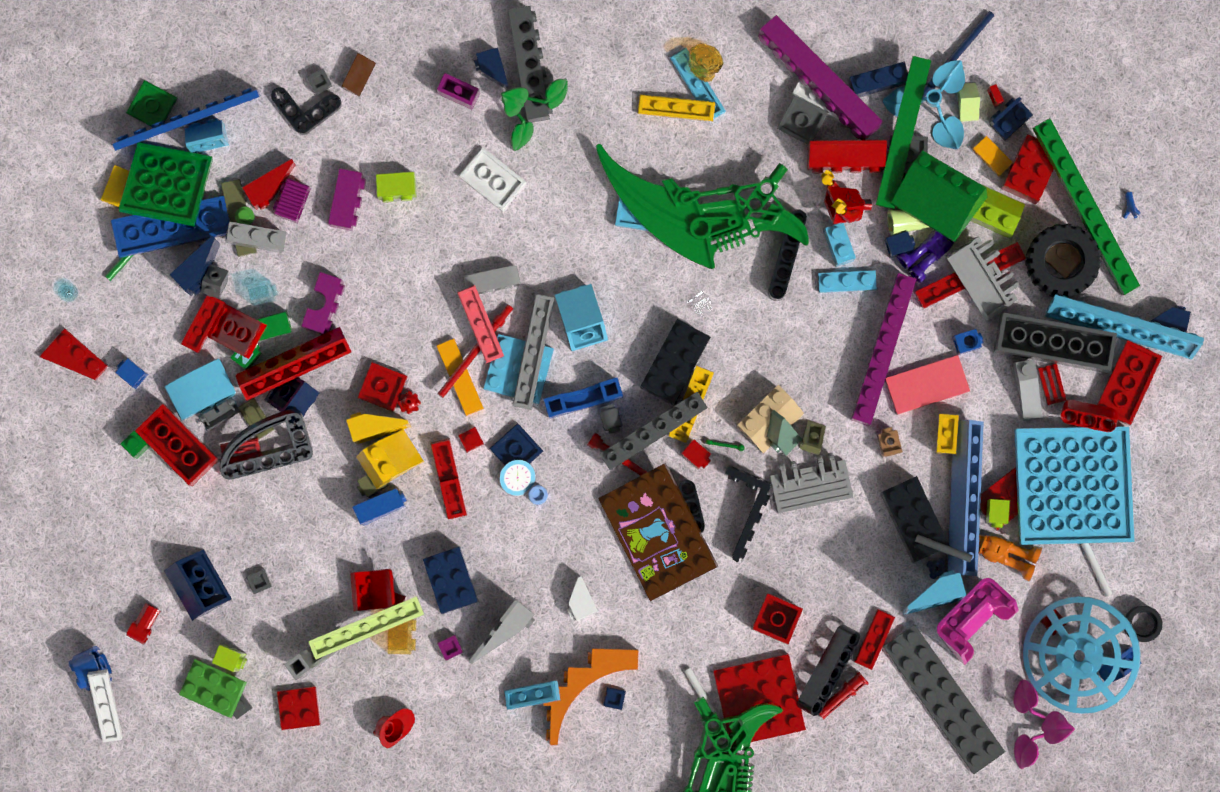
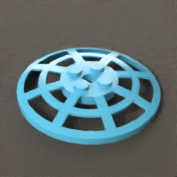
[1023,596,1141,714]

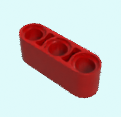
[1061,400,1118,432]

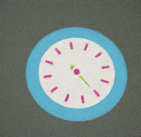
[500,460,535,496]

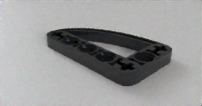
[220,408,313,480]

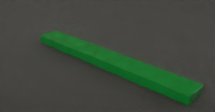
[875,56,931,209]

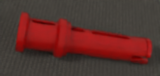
[819,670,869,720]

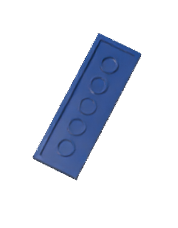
[111,196,230,258]

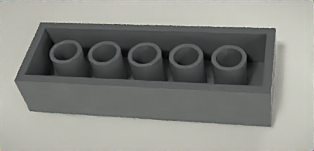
[993,312,1117,373]

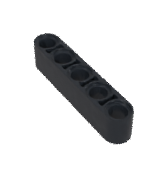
[768,209,807,301]
[797,624,861,716]

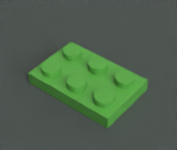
[179,659,247,718]

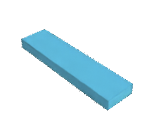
[670,48,726,122]

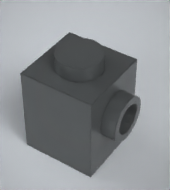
[201,265,229,299]

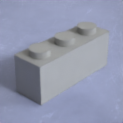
[225,222,287,253]

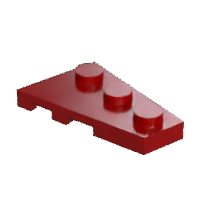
[39,328,108,380]

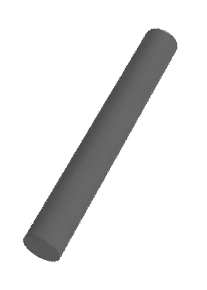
[915,535,973,562]

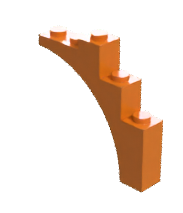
[543,648,639,745]

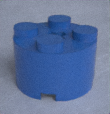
[69,646,112,691]

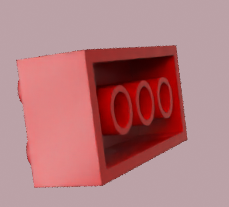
[135,404,220,487]

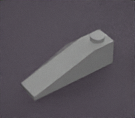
[468,600,535,664]

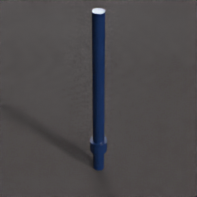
[922,11,995,99]

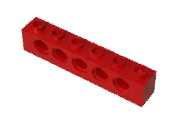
[235,327,352,401]

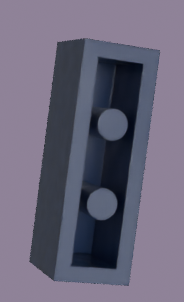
[848,61,908,98]

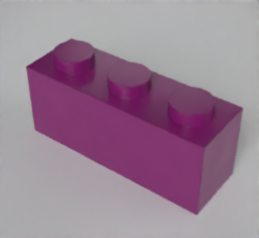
[328,168,366,231]

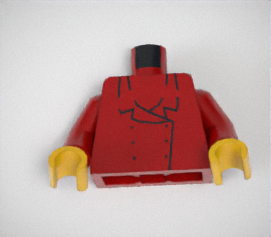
[821,170,872,224]

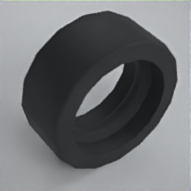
[1125,606,1163,642]

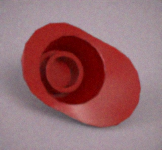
[373,708,415,748]

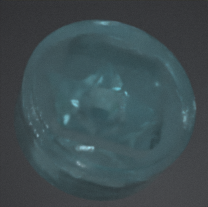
[58,282,78,302]

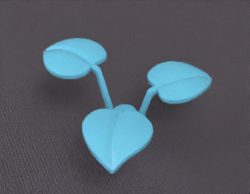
[883,60,965,150]

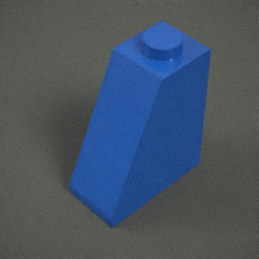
[352,488,407,526]

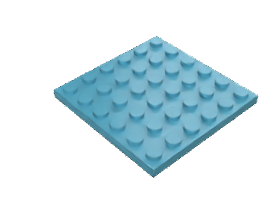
[1014,427,1135,545]

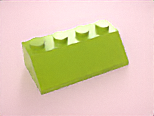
[970,185,1025,239]

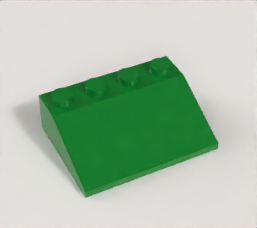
[891,150,988,242]

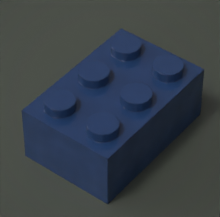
[423,547,479,615]

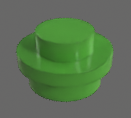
[235,207,255,225]

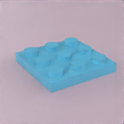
[484,334,554,404]

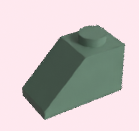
[767,410,802,456]

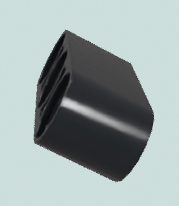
[678,480,705,533]

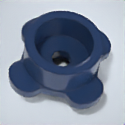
[927,558,948,579]

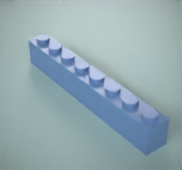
[948,420,984,576]

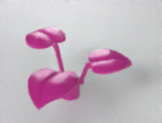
[1013,679,1075,769]

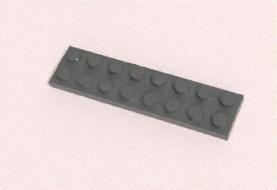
[883,624,1005,774]

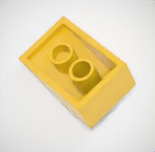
[346,412,412,445]
[356,429,424,489]

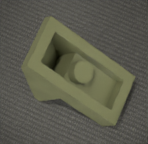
[799,420,826,455]

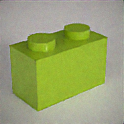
[376,172,417,203]
[212,645,247,672]

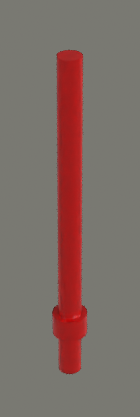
[437,304,513,398]

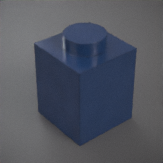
[884,231,915,258]

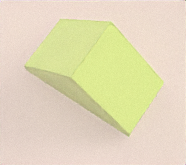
[957,83,980,122]

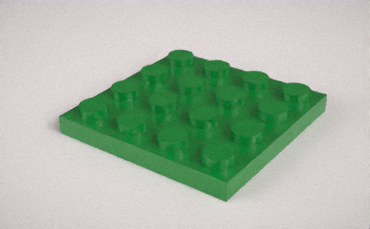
[119,142,213,226]

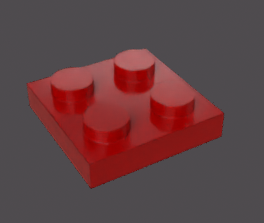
[358,362,408,412]
[277,687,321,730]

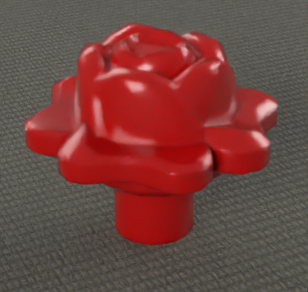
[397,391,421,415]

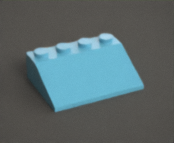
[903,570,966,615]

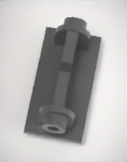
[198,397,240,431]

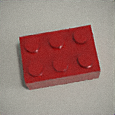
[1001,134,1054,205]

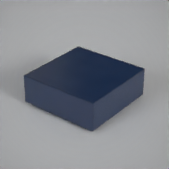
[603,687,626,710]

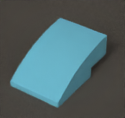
[165,359,236,421]

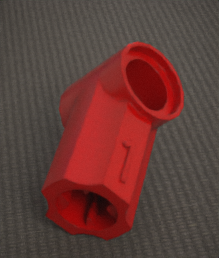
[126,603,161,645]

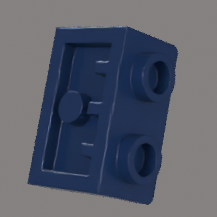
[989,96,1033,141]

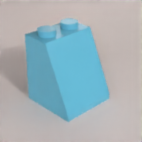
[555,284,608,351]

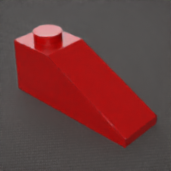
[242,159,296,210]

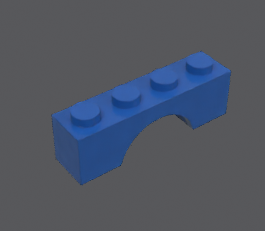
[544,377,623,419]

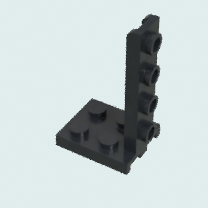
[725,465,771,562]

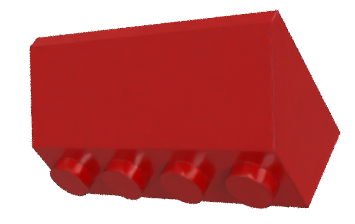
[807,140,887,174]

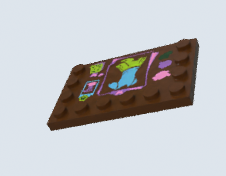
[598,463,719,601]

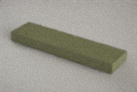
[221,179,257,257]

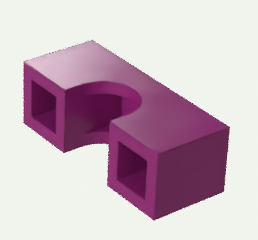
[302,272,345,334]

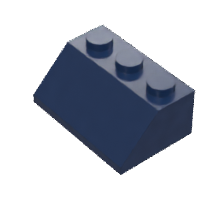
[164,549,232,621]

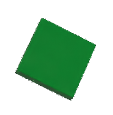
[126,80,178,127]

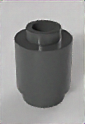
[599,404,623,434]

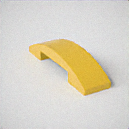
[669,365,714,443]

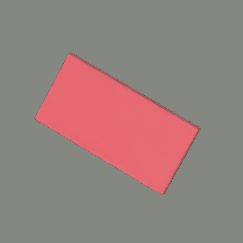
[885,355,970,415]

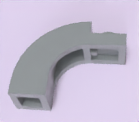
[284,626,341,680]

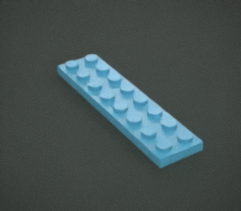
[1045,295,1204,360]

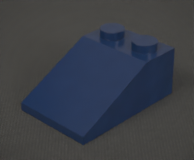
[169,236,220,296]

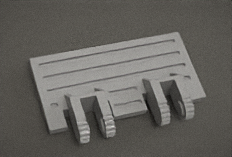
[946,236,1019,321]
[770,453,853,514]

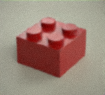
[751,593,803,645]

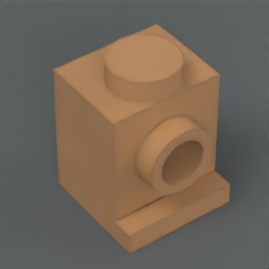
[877,427,903,458]

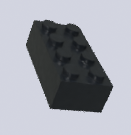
[640,319,711,406]
[880,476,949,563]

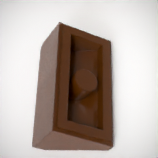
[342,53,376,97]

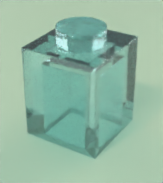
[247,280,278,306]

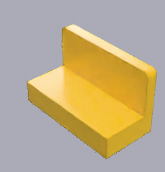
[937,414,959,454]

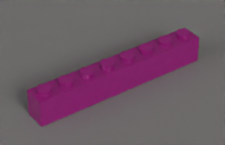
[758,15,882,140]
[851,273,916,426]

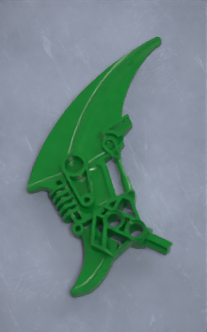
[596,144,809,270]
[683,697,783,792]

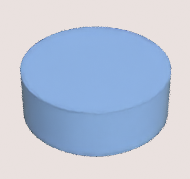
[528,485,548,505]

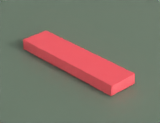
[457,285,504,363]

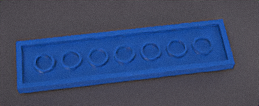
[112,87,261,151]

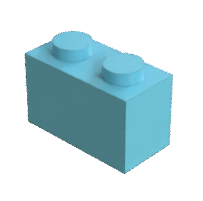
[823,223,856,267]

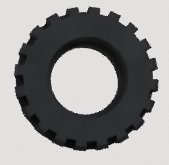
[1025,223,1101,297]

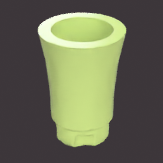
[887,210,929,236]

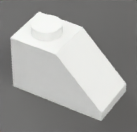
[567,576,598,621]

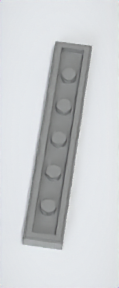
[512,294,555,410]

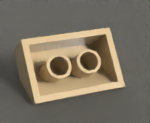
[736,384,804,454]

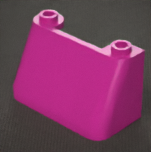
[937,578,1019,665]

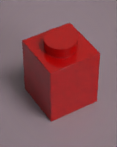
[681,439,711,470]

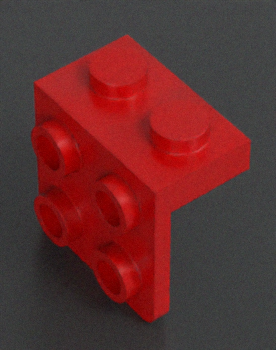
[350,569,395,611]

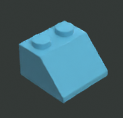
[184,119,229,153]

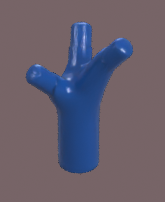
[1123,192,1141,219]

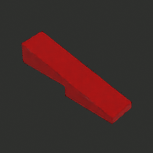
[431,438,467,520]

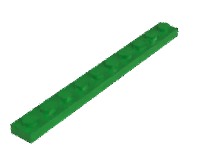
[1032,118,1140,295]

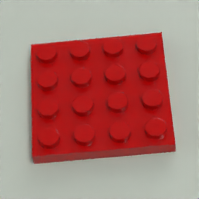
[713,654,806,747]

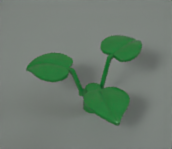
[501,78,568,151]

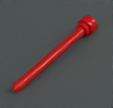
[587,432,648,476]

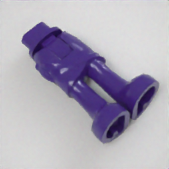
[897,230,957,283]

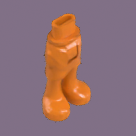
[979,535,1042,581]

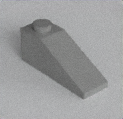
[1012,359,1042,421]

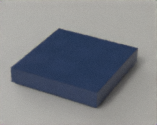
[489,423,544,465]

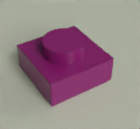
[437,635,464,661]

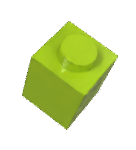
[986,499,1010,528]

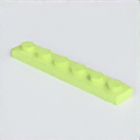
[308,596,424,660]

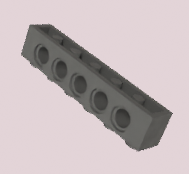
[508,6,553,123]
[600,392,708,470]

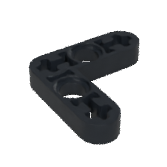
[271,87,342,135]

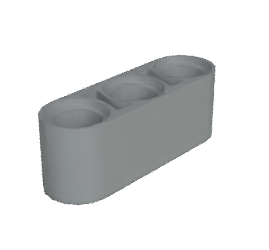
[463,266,521,294]

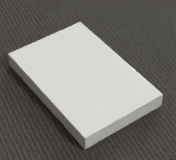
[459,147,527,212]

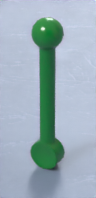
[705,440,745,451]

